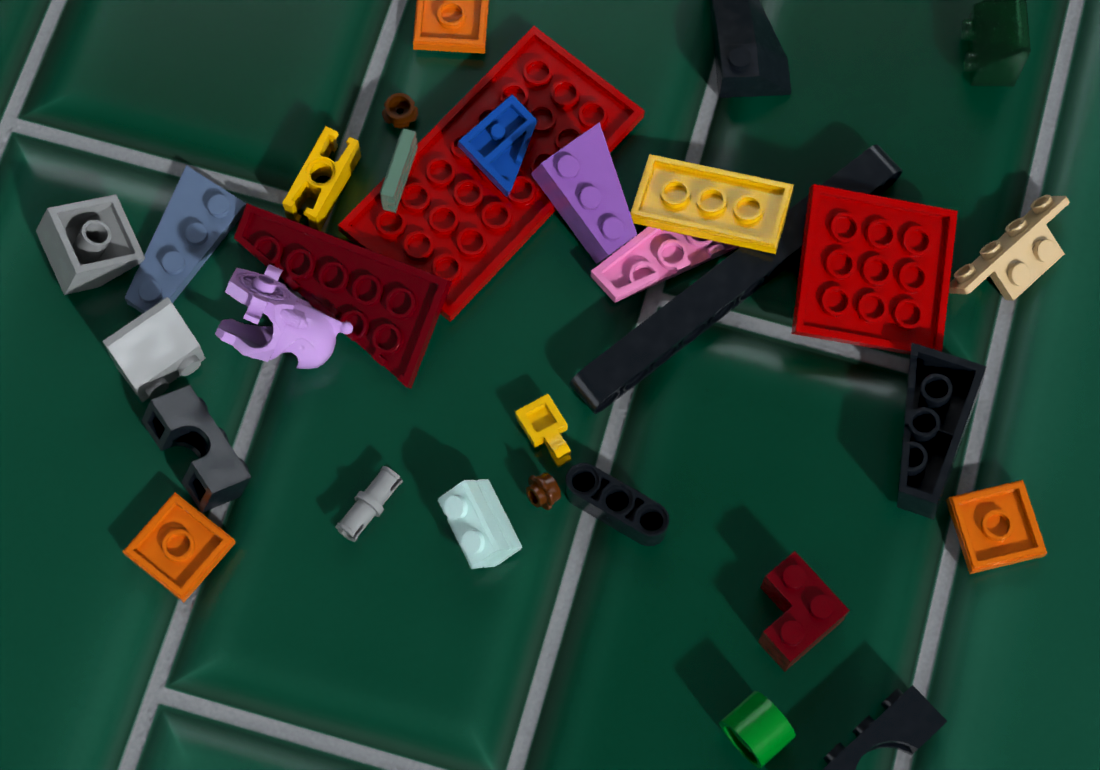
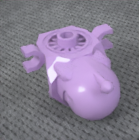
[215,264,353,369]

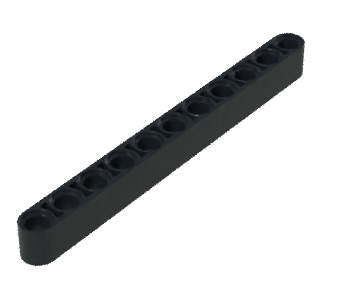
[569,144,903,414]

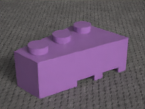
[531,122,637,264]

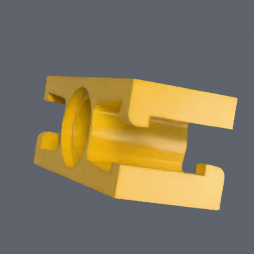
[282,126,361,231]

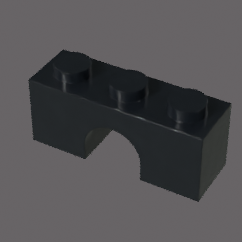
[141,385,251,513]

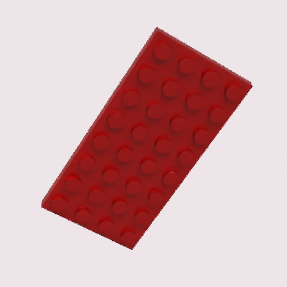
[338,26,645,322]

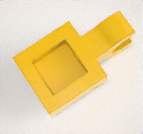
[515,394,571,467]

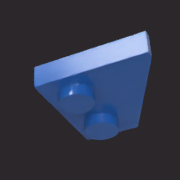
[457,94,538,197]

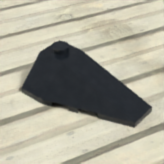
[710,0,791,98]

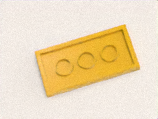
[630,154,794,254]

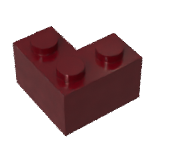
[758,551,850,672]

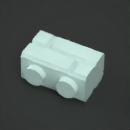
[438,479,522,569]

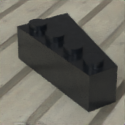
[897,343,987,520]

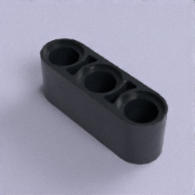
[565,463,669,546]

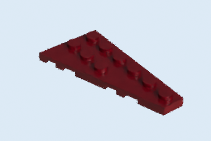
[234,203,452,389]

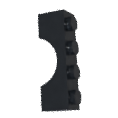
[811,685,947,770]

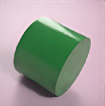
[719,691,796,769]

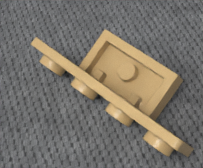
[949,195,1070,301]

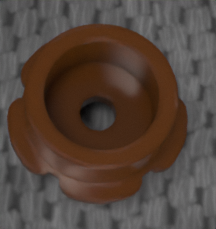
[382,93,418,128]
[526,472,561,510]

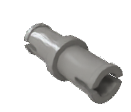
[335,466,403,542]

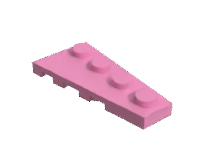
[591,227,739,303]

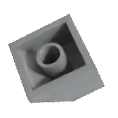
[36,194,145,295]
[102,297,206,402]

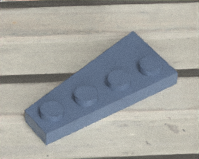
[125,165,246,314]

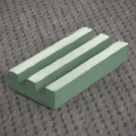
[380,128,418,213]

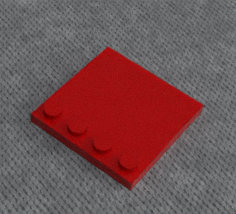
[791,184,958,355]

